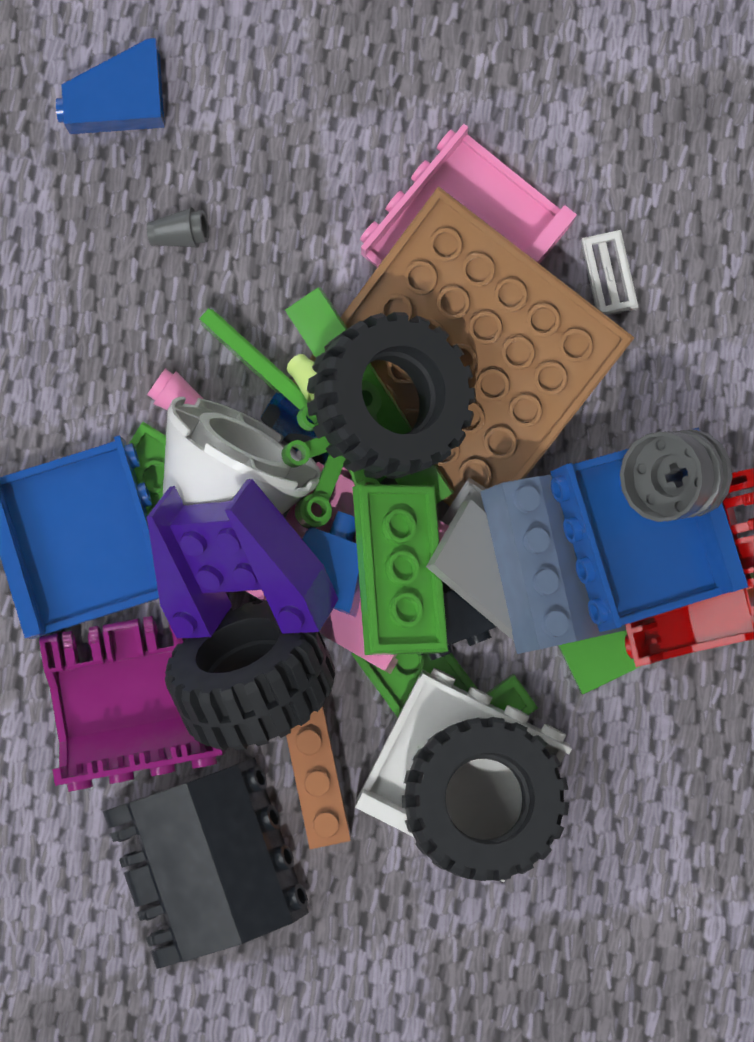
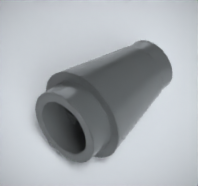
[147,207,209,248]

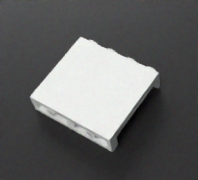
[355,668,572,882]

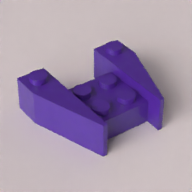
[147,479,339,639]

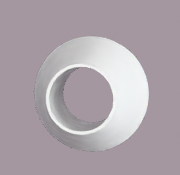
[163,397,321,515]

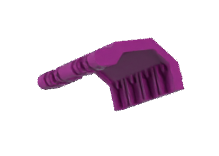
[39,616,226,792]

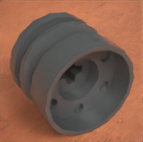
[620,429,733,522]

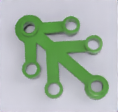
[281,380,381,529]

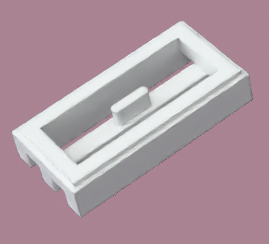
[581,230,638,315]

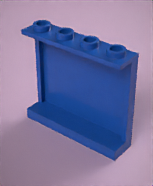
[550,427,748,632]
[0,435,159,639]

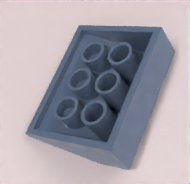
[480,475,626,654]

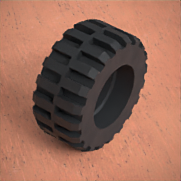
[307,312,476,479]
[165,600,335,750]
[402,717,569,881]

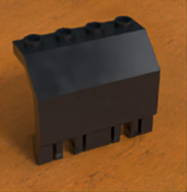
[103,757,309,969]

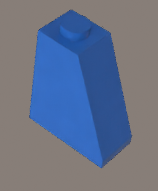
[56,38,165,134]

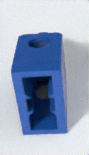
[302,511,361,617]

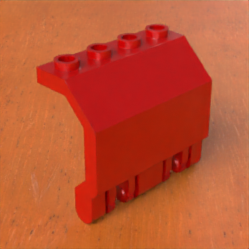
[625,468,754,667]

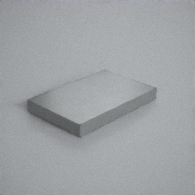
[426,499,514,641]

